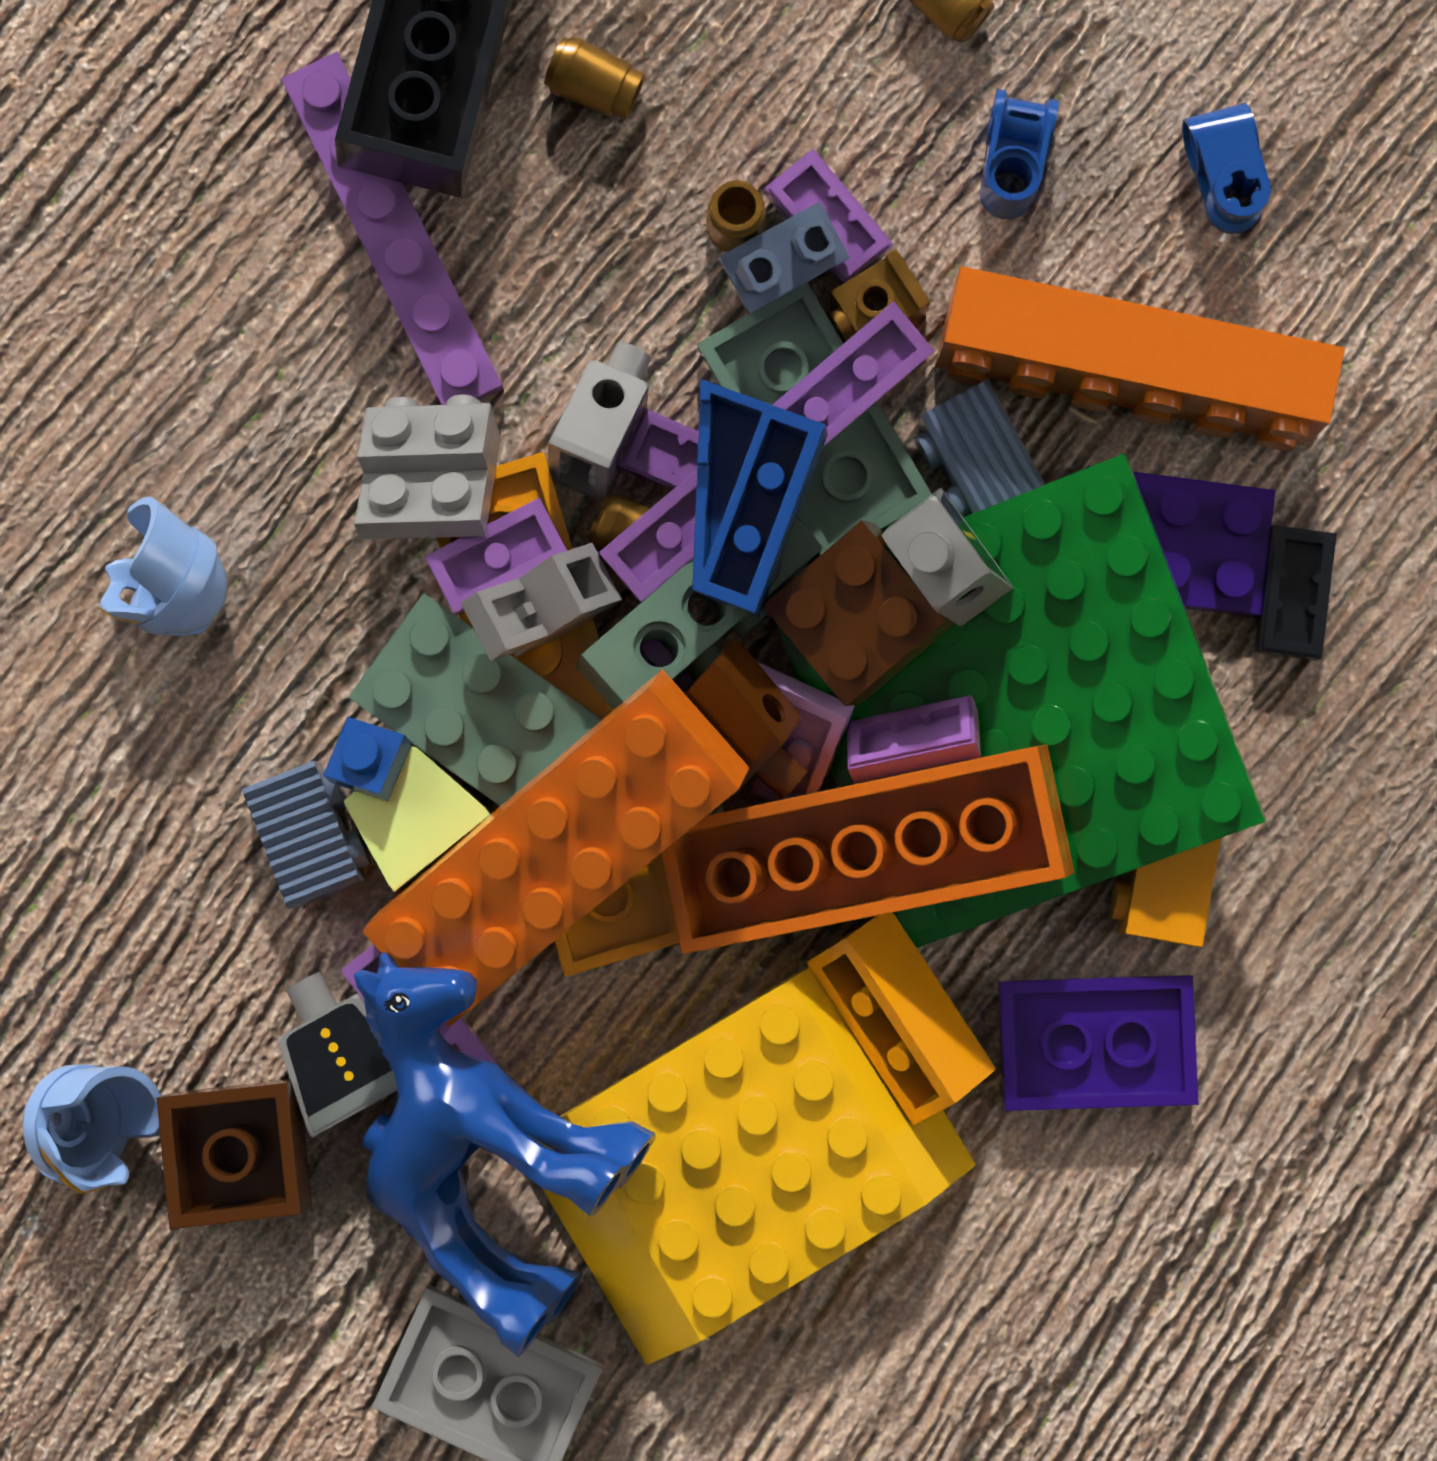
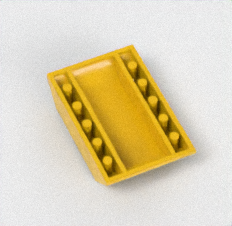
[530,966,976,1365]

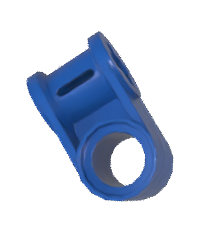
[980,89,1059,219]
[1182,103,1271,234]

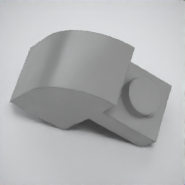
[461,543,622,661]

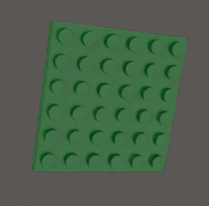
[767,453,1266,948]

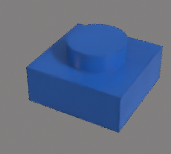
[323,717,412,802]

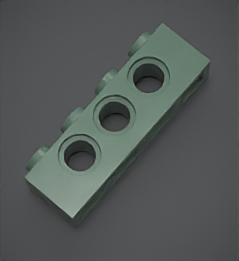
[576,518,823,710]

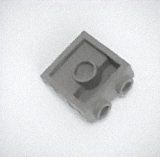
[354,395,501,540]

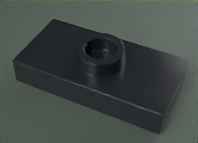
[1254,525,1337,661]

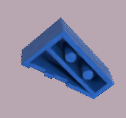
[692,379,828,617]

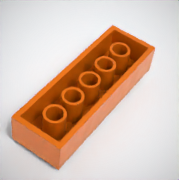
[935,266,1345,451]
[362,669,750,1027]
[661,744,1075,954]

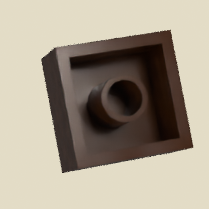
[763,520,955,706]
[156,1079,312,1229]

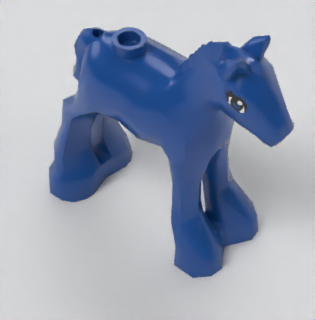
[354,952,656,1358]

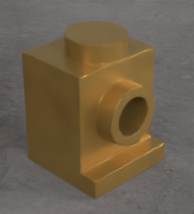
[826,248,930,343]

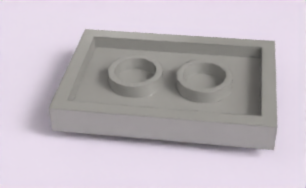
[371,1284,603,1461]

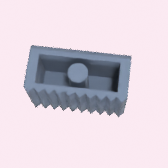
[914,380,1045,517]
[242,761,371,909]

